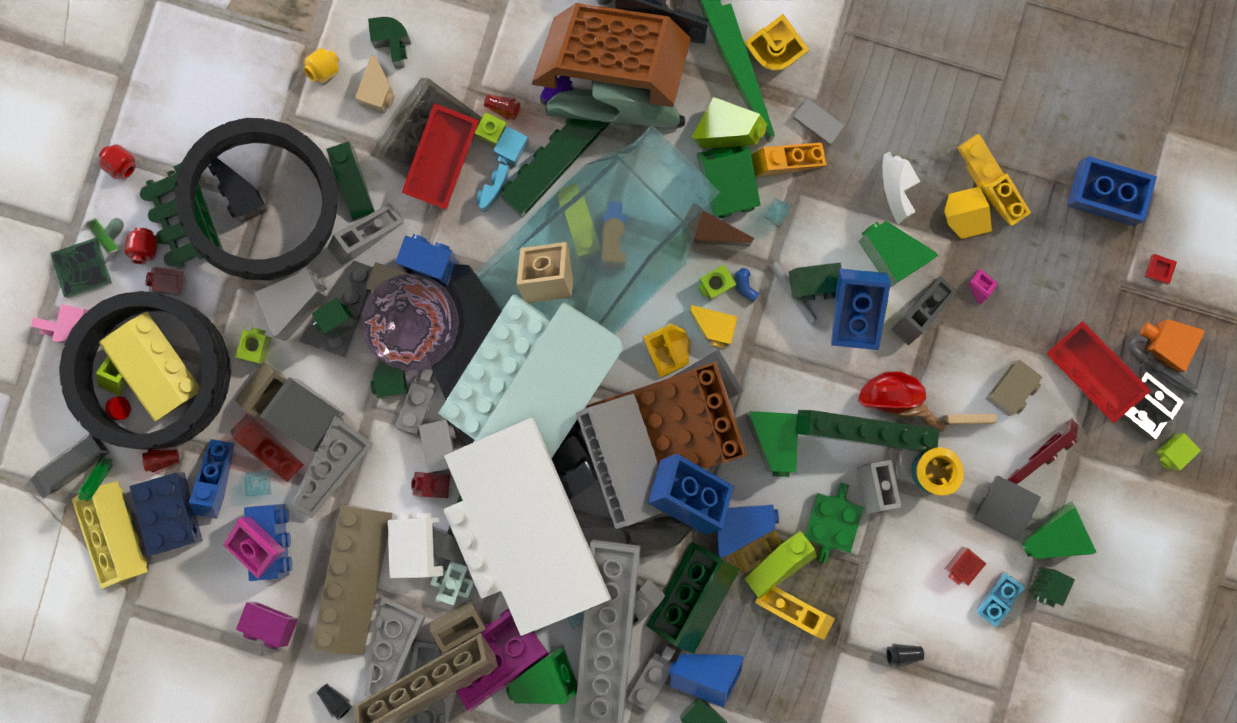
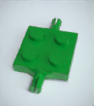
[804,482,864,563]

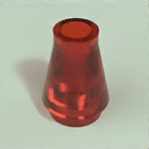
[484,94,520,120]
[142,449,180,473]

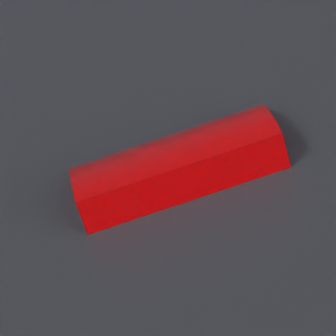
[401,103,479,210]
[1046,320,1151,424]

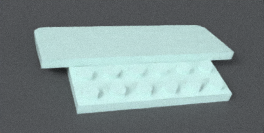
[438,295,623,459]

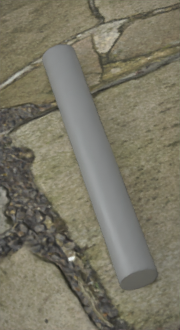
[769,261,817,324]

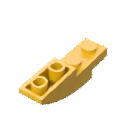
[957,134,1031,226]

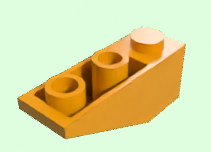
[751,143,827,177]

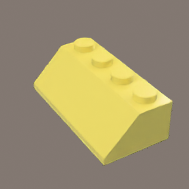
[99,312,200,422]
[71,481,148,589]

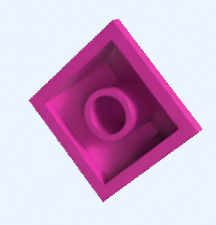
[223,517,285,578]

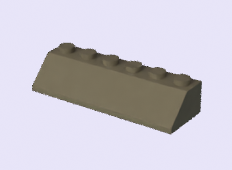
[311,504,393,655]
[354,633,498,723]

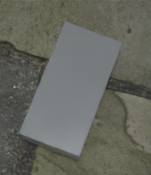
[793,98,845,146]

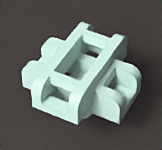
[430,561,474,606]

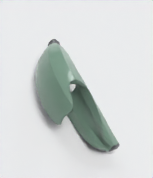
[545,80,685,128]

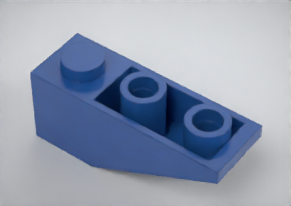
[189,439,234,519]

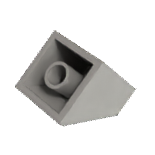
[254,269,327,341]

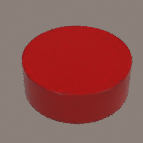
[105,396,131,421]

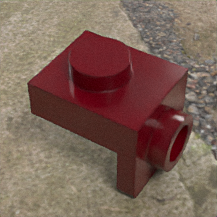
[411,472,450,498]

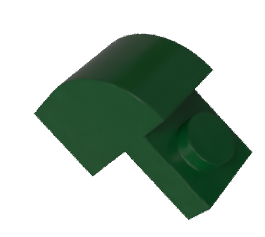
[368,17,411,68]

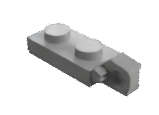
[395,368,435,435]
[627,644,675,712]

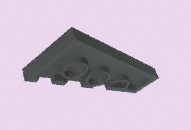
[299,260,373,357]
[404,640,446,723]

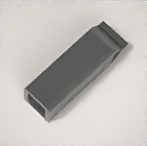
[30,433,110,498]

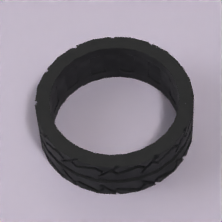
[175,118,337,280]
[59,291,231,450]

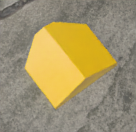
[944,186,992,240]
[642,323,690,378]

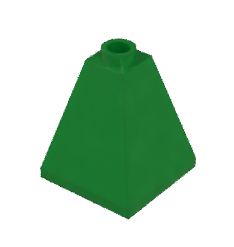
[1022,501,1097,559]
[506,645,578,704]

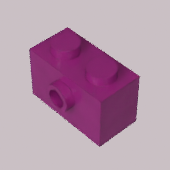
[236,602,298,650]

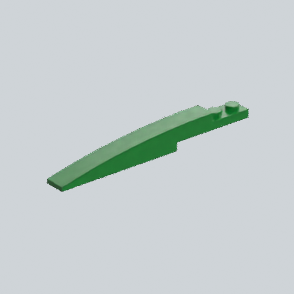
[697,0,775,142]

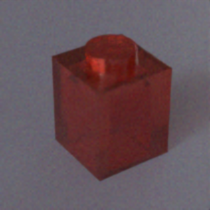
[944,547,987,586]

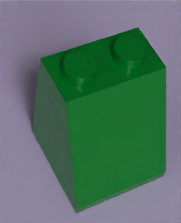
[697,146,761,218]
[858,221,938,287]
[746,411,798,477]

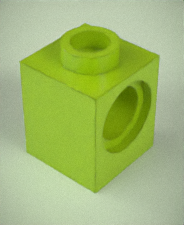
[475,112,507,148]
[698,264,736,301]
[236,327,272,364]
[1155,433,1201,470]

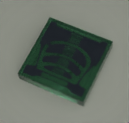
[50,238,112,298]

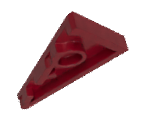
[1006,418,1078,484]

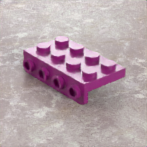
[456,609,549,712]

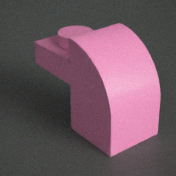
[31,304,88,344]

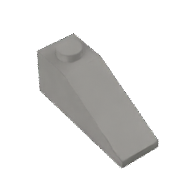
[328,203,404,265]

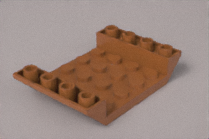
[532,3,691,107]
[586,362,747,469]

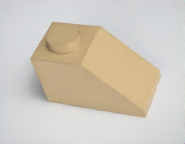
[355,55,394,113]

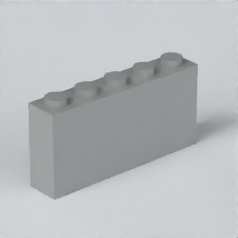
[576,394,663,529]

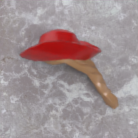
[858,371,946,432]

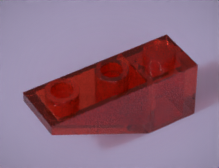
[230,413,304,482]

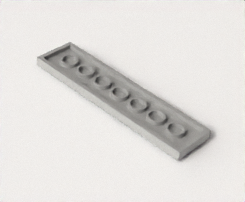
[574,539,641,723]

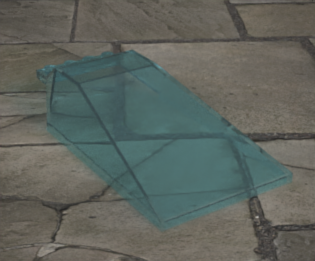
[476,125,720,335]

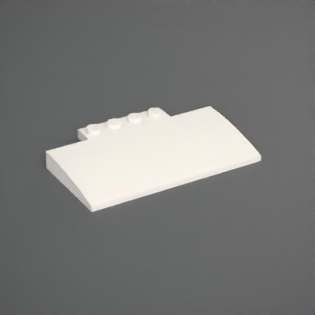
[443,417,611,636]

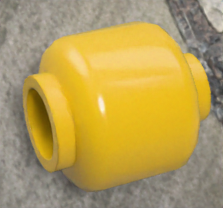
[303,48,339,83]

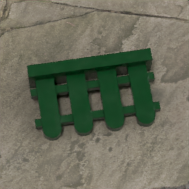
[140,163,223,269]

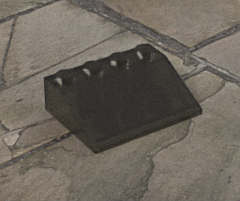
[370,78,482,179]

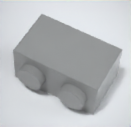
[419,420,459,473]
[857,460,901,514]

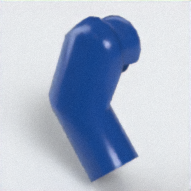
[734,268,760,303]

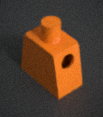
[1140,319,1205,373]

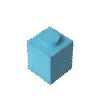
[493,126,529,166]

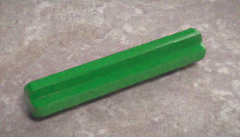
[78,457,113,502]

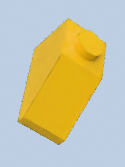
[689,305,738,349]

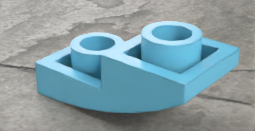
[476,164,510,212]
[976,571,1025,627]

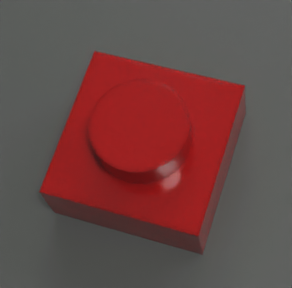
[1144,254,1177,285]

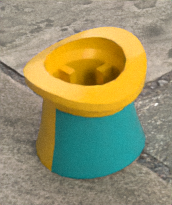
[911,447,964,496]

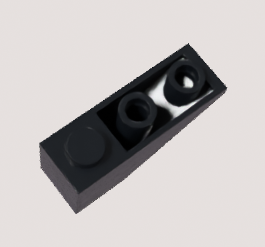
[208,158,268,222]

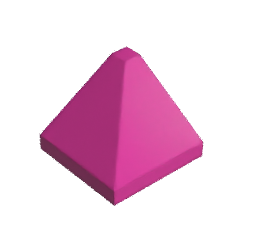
[968,269,998,304]

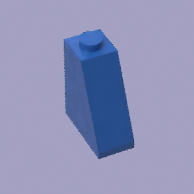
[716,504,779,557]
[668,654,744,708]

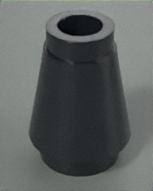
[886,644,924,668]
[317,683,352,720]

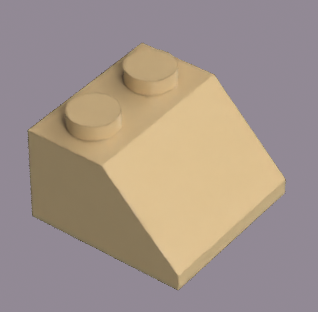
[516,242,573,303]

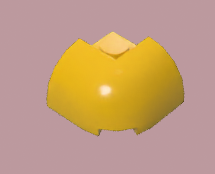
[744,14,810,70]

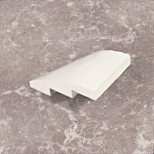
[882,152,920,224]

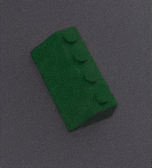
[646,542,740,654]

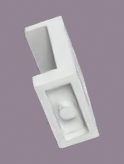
[388,513,443,578]

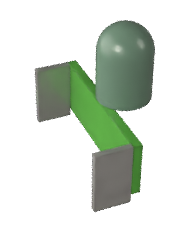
[80,218,124,262]

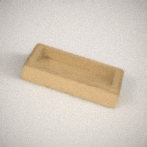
[943,414,997,425]

